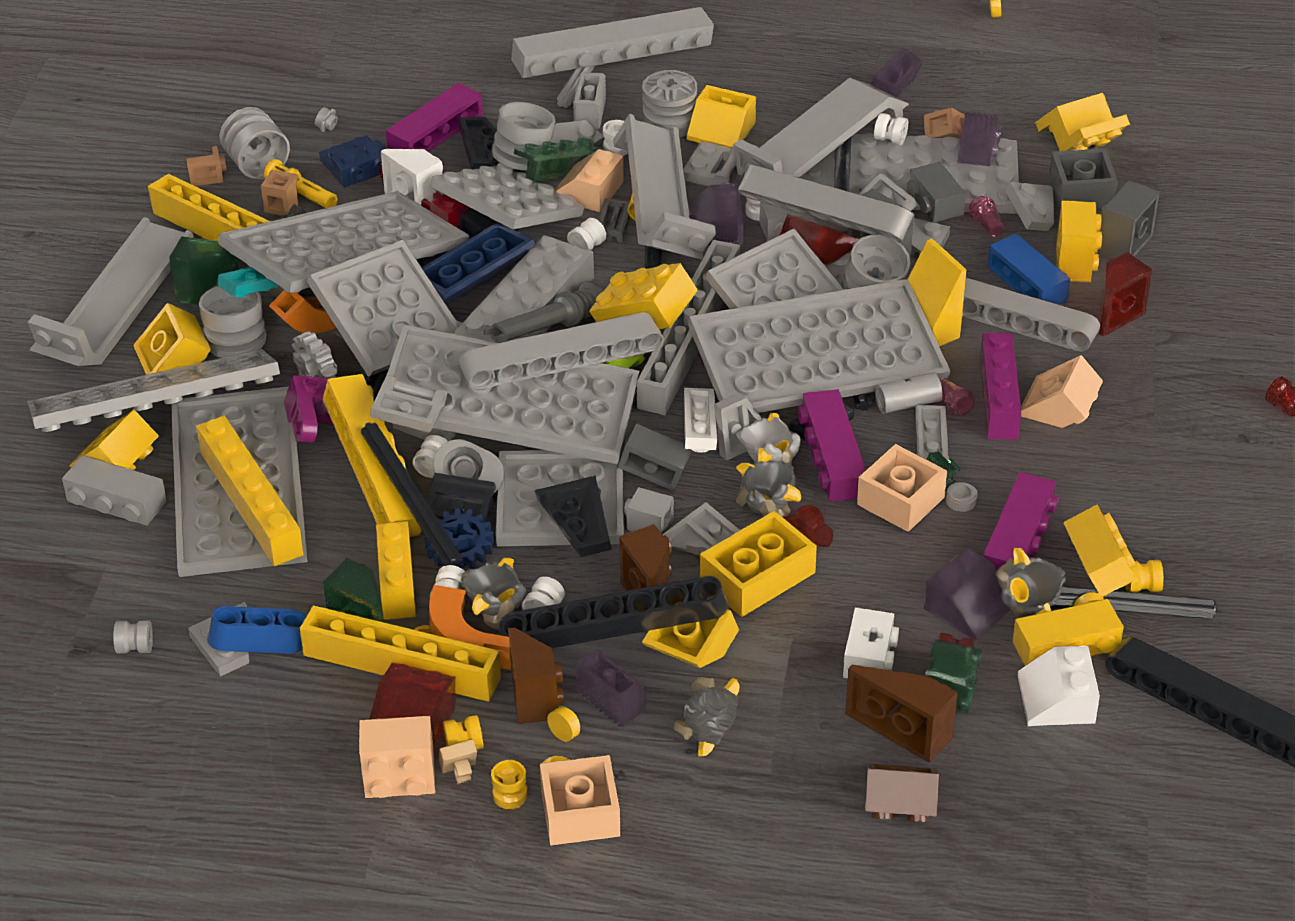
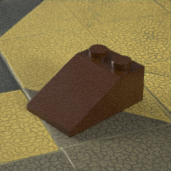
[845,665,957,763]

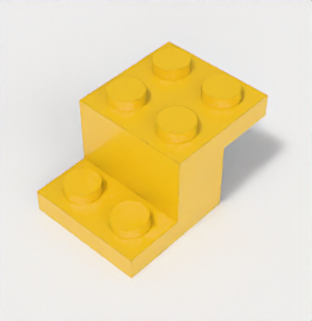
[1035,93,1130,151]

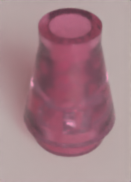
[969,196,1005,237]
[939,378,974,416]

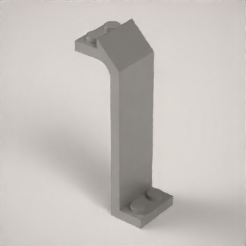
[733,78,909,178]
[613,114,716,260]
[28,217,199,366]

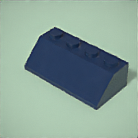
[422,222,535,306]

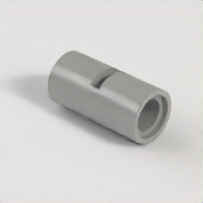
[875,372,942,414]

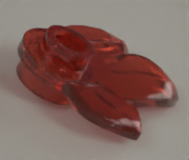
[783,505,834,547]

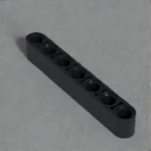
[498,576,729,648]
[1105,636,1295,767]

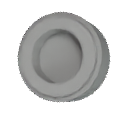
[946,482,978,512]

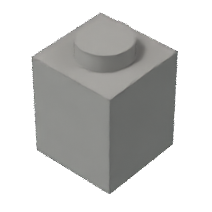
[623,487,674,534]

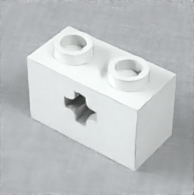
[843,608,899,678]

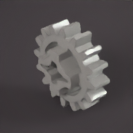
[292,331,337,379]

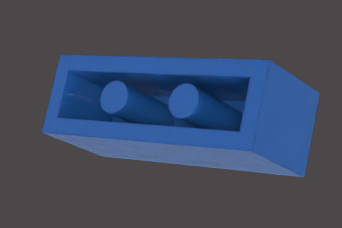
[987,234,1070,305]

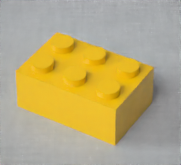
[589,263,698,329]
[700,511,817,617]

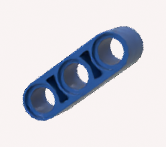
[207,606,307,654]

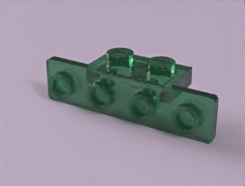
[513,138,602,181]

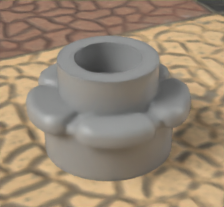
[315,107,338,133]

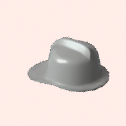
[433,439,504,493]

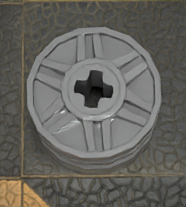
[642,70,697,138]
[492,102,555,171]
[219,107,290,179]
[841,235,911,290]
[199,286,267,357]

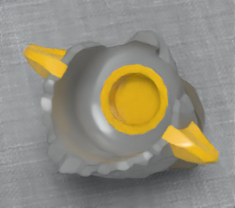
[736,413,800,466]

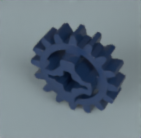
[424,508,494,570]

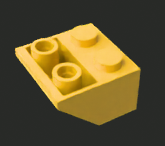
[687,85,756,148]

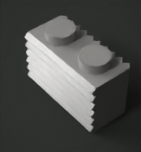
[573,72,606,130]

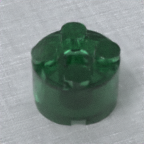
[925,639,983,714]

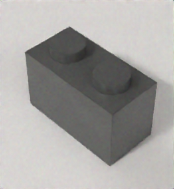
[907,162,966,223]
[617,424,692,491]

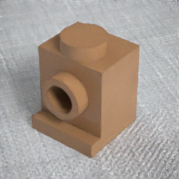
[261,170,298,217]

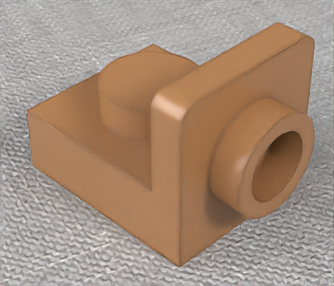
[924,107,968,138]
[186,146,227,186]

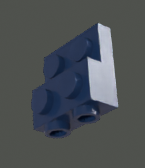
[319,135,387,188]

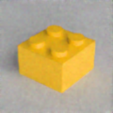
[1056,200,1102,282]

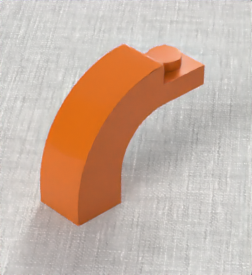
[269,290,336,334]
[429,585,511,670]

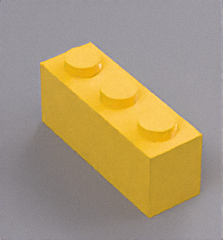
[1063,504,1136,597]
[376,521,416,620]
[1012,599,1124,666]

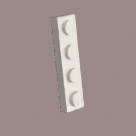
[684,387,717,452]

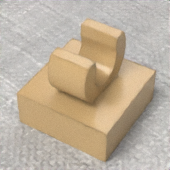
[439,740,477,784]

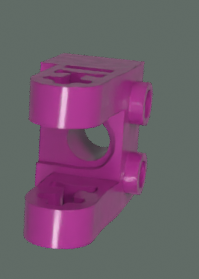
[284,375,342,445]

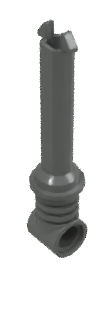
[483,281,605,343]

